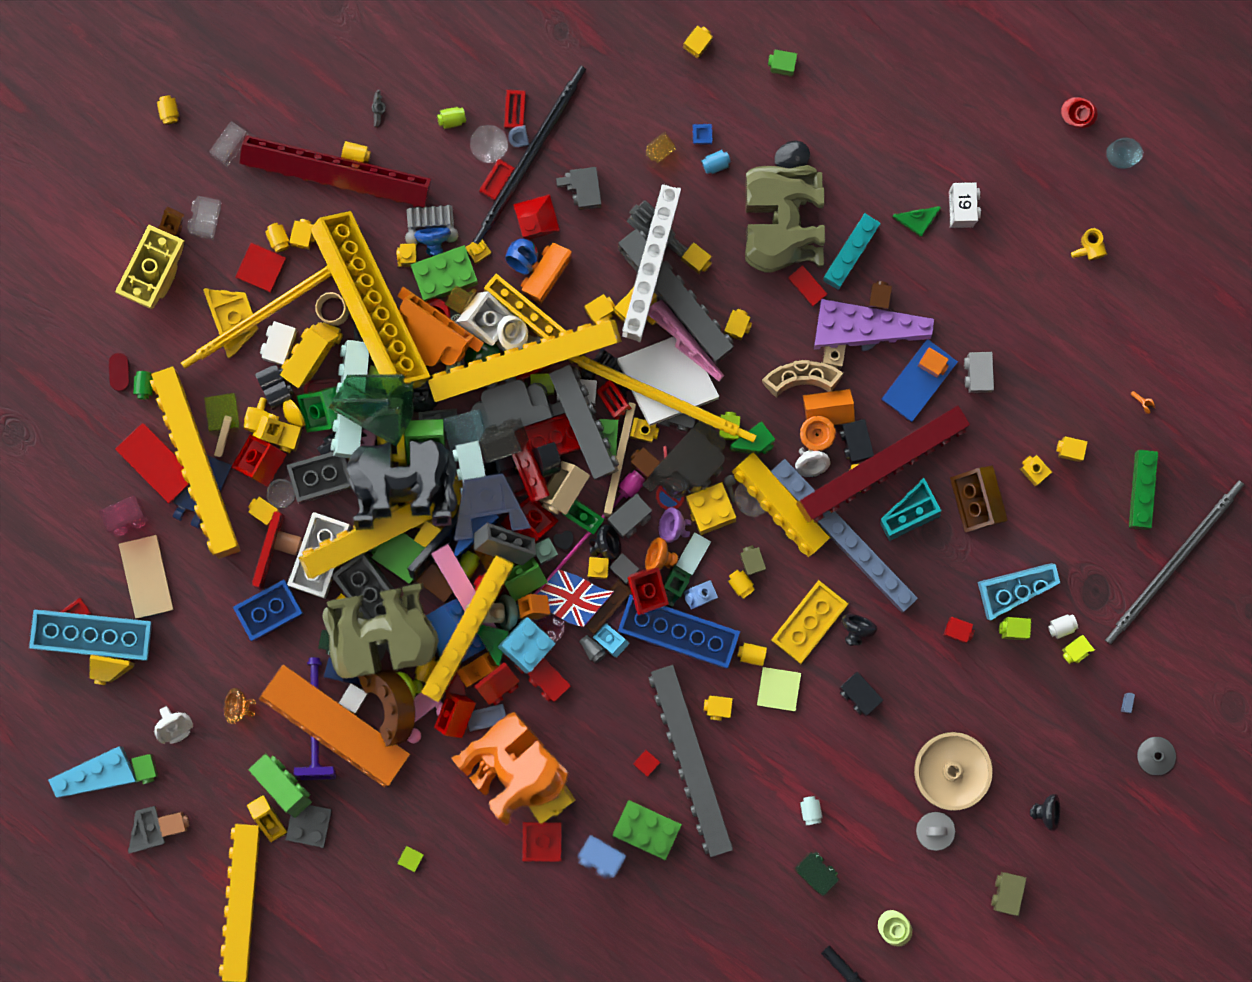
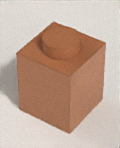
[158,812,189,837]

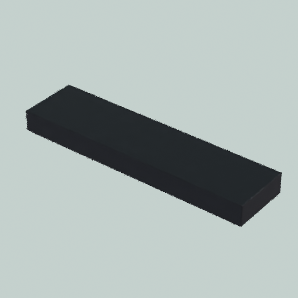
[407,513,458,581]

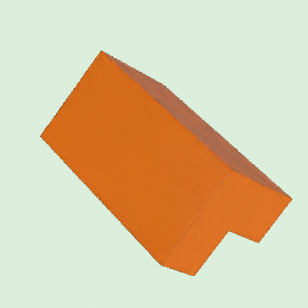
[803,389,855,425]

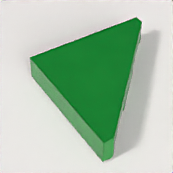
[892,206,941,237]
[478,625,509,666]

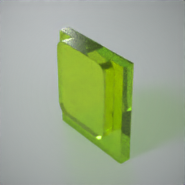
[204,393,240,432]

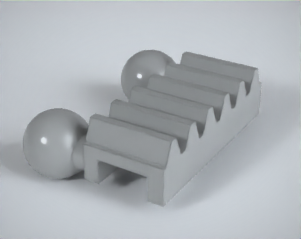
[405,205,458,245]

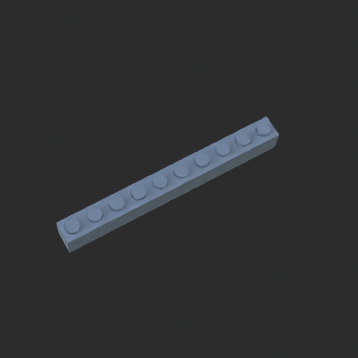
[771,459,918,613]

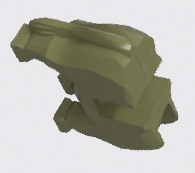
[745,165,825,273]
[323,583,439,678]

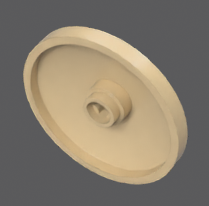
[914,732,992,810]

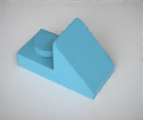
[593,623,630,658]

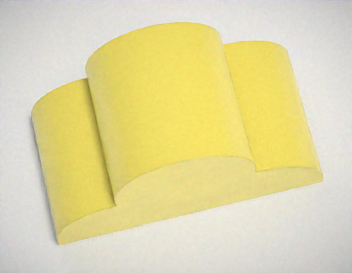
[115,225,184,309]

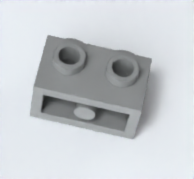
[964,352,994,393]

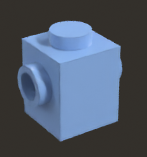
[683,580,718,610]

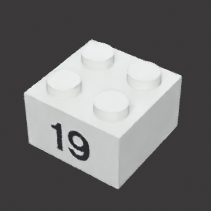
[949,183,981,228]

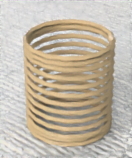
[315,292,349,326]

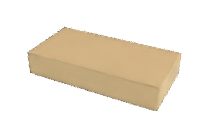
[214,415,232,457]

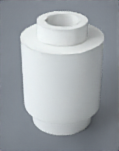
[1048,614,1078,639]

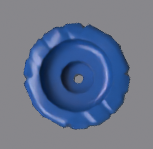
[415,227,451,256]

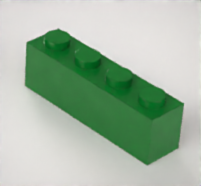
[1129,450,1158,530]

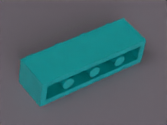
[823,213,881,290]

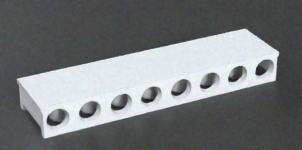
[622,184,681,342]

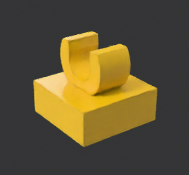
[465,240,492,264]

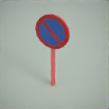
[656,446,685,510]

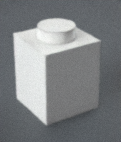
[339,684,368,714]

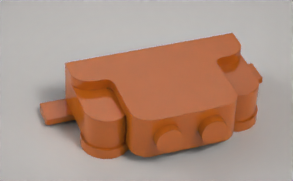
[398,287,484,366]

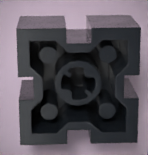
[483,452,525,493]

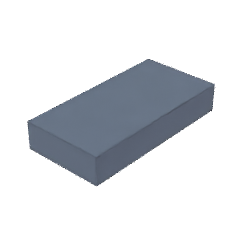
[468,704,506,732]

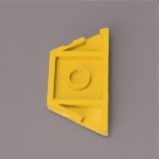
[203,288,258,359]

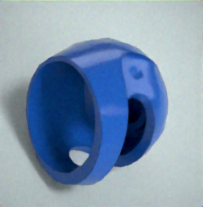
[505,238,538,274]

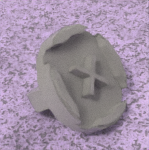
[916,812,955,851]

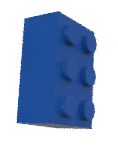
[233,580,304,642]

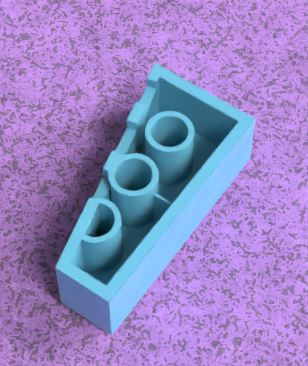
[978,563,1060,621]
[49,746,138,798]

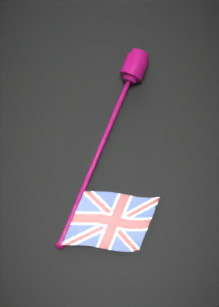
[534,470,645,627]

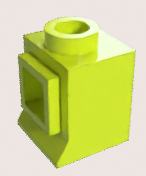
[1062,635,1094,664]

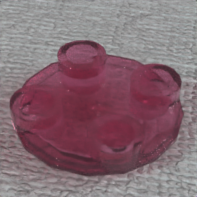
[530,613,566,642]

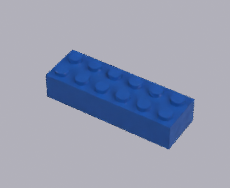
[618,595,740,669]

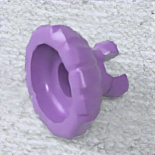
[659,507,691,543]

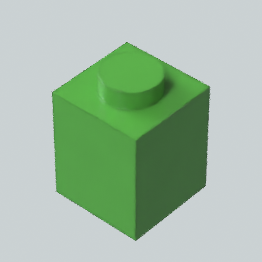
[768,50,797,76]
[131,754,158,784]

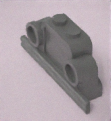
[468,376,565,442]

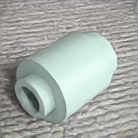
[800,796,822,825]

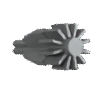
[626,200,688,257]

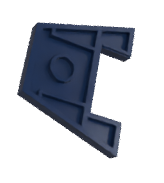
[454,473,531,541]

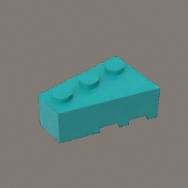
[881,478,941,541]

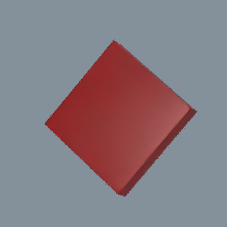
[236,243,286,293]
[522,822,562,862]

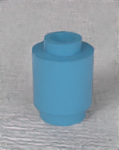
[701,150,731,174]

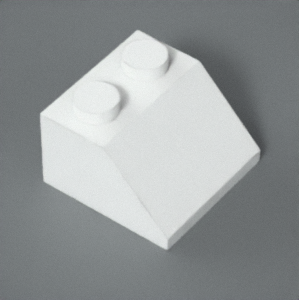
[456,291,512,346]

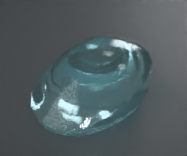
[1106,138,1142,169]

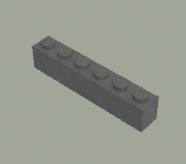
[549,364,619,480]

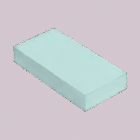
[676,532,711,575]

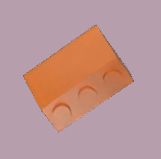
[521,243,572,305]

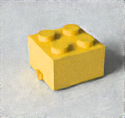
[686,482,736,536]
[529,785,576,824]

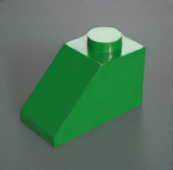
[562,499,604,535]

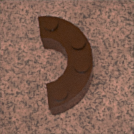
[358,669,415,747]

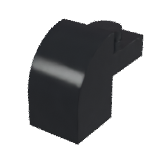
[532,442,561,478]

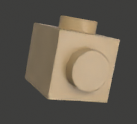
[823,345,846,369]

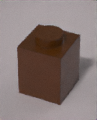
[868,281,892,311]

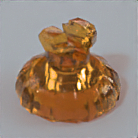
[224,688,256,724]

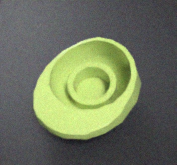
[878,910,912,946]

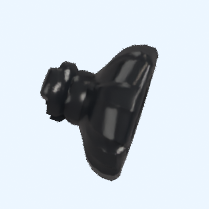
[404,379,438,413]
[589,525,621,560]
[842,614,877,646]
[1030,794,1060,831]

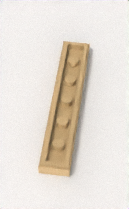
[604,402,636,517]

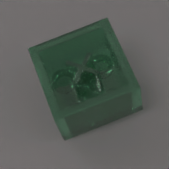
[793,852,839,896]

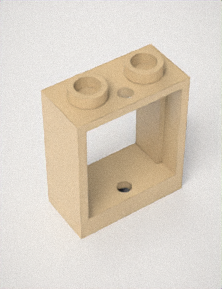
[539,461,590,515]

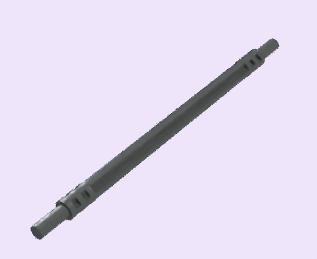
[1105,481,1244,645]

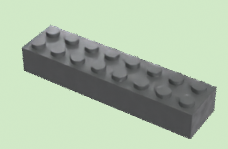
[618,229,734,365]

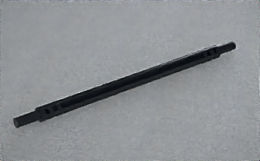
[473,66,586,245]

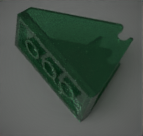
[329,374,414,446]

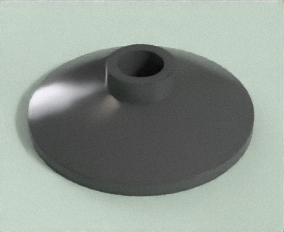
[1137,737,1176,775]

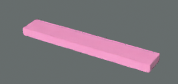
[431,544,496,651]

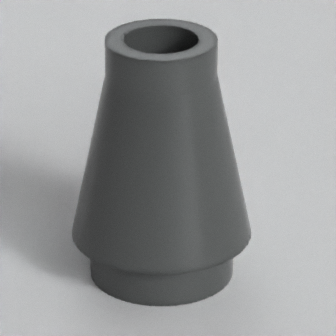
[579,635,607,664]

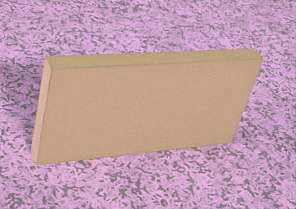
[119,535,174,619]

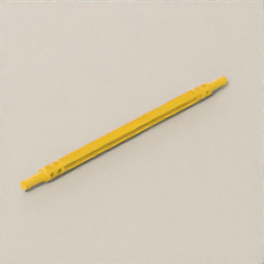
[181,265,332,369]
[568,355,756,443]

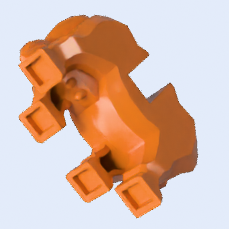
[451,712,568,826]

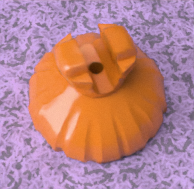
[800,415,836,451]
[645,537,678,570]

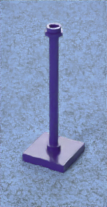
[294,657,336,780]

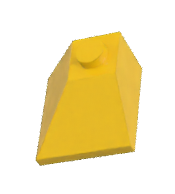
[89,655,135,685]

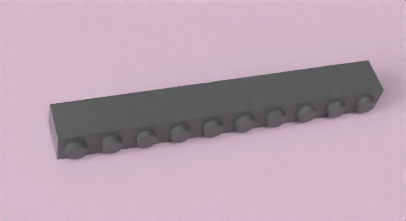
[648,665,733,857]

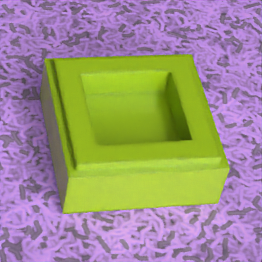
[398,846,424,872]

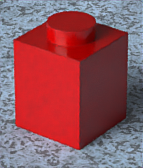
[943,617,975,644]

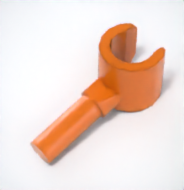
[1131,391,1155,414]

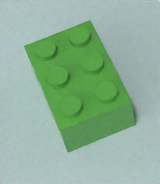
[410,245,478,302]
[249,754,312,818]
[612,800,682,860]

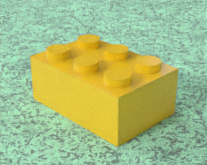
[280,322,340,388]

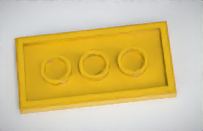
[771,580,848,664]

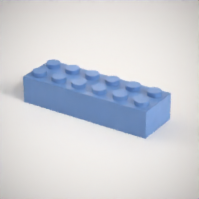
[578,835,625,878]

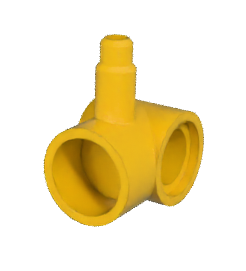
[1071,228,1107,260]

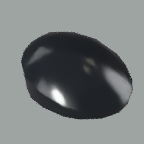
[775,140,810,169]

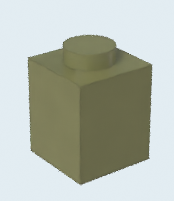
[740,545,766,576]

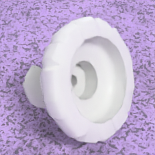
[795,447,831,477]

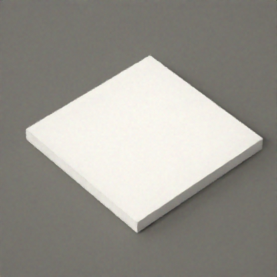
[617,337,719,427]

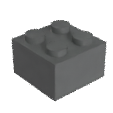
[607,494,652,539]

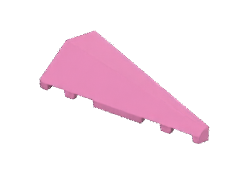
[648,300,724,381]

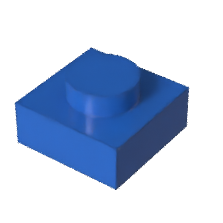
[693,124,712,145]

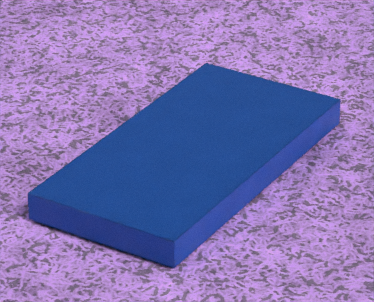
[881,339,958,422]

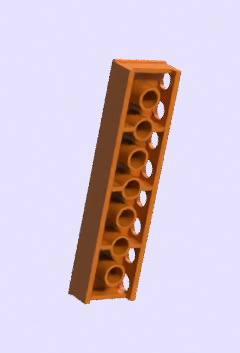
[259,665,410,788]

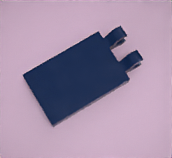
[173,455,232,529]

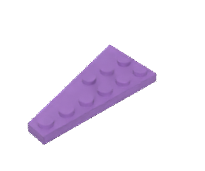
[814,299,934,349]

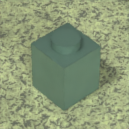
[535,538,558,565]

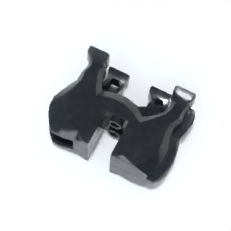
[347,440,457,530]

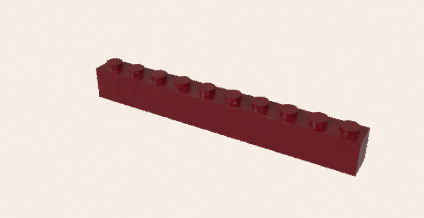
[239,135,431,207]
[796,405,970,523]

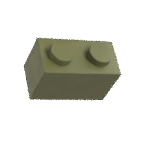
[991,872,1026,916]

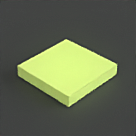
[757,667,801,711]

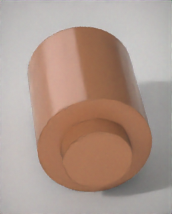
[274,531,303,555]

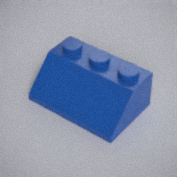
[426,598,486,663]

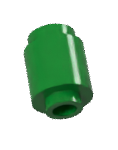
[133,371,153,400]

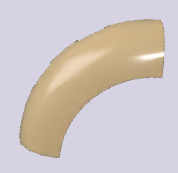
[762,360,843,397]

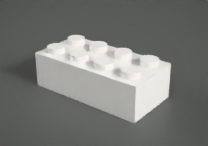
[287,512,351,599]

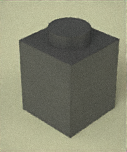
[609,553,639,584]

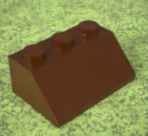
[950,465,1008,533]

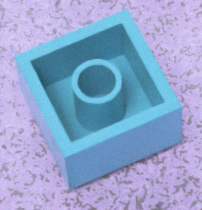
[498,617,556,673]

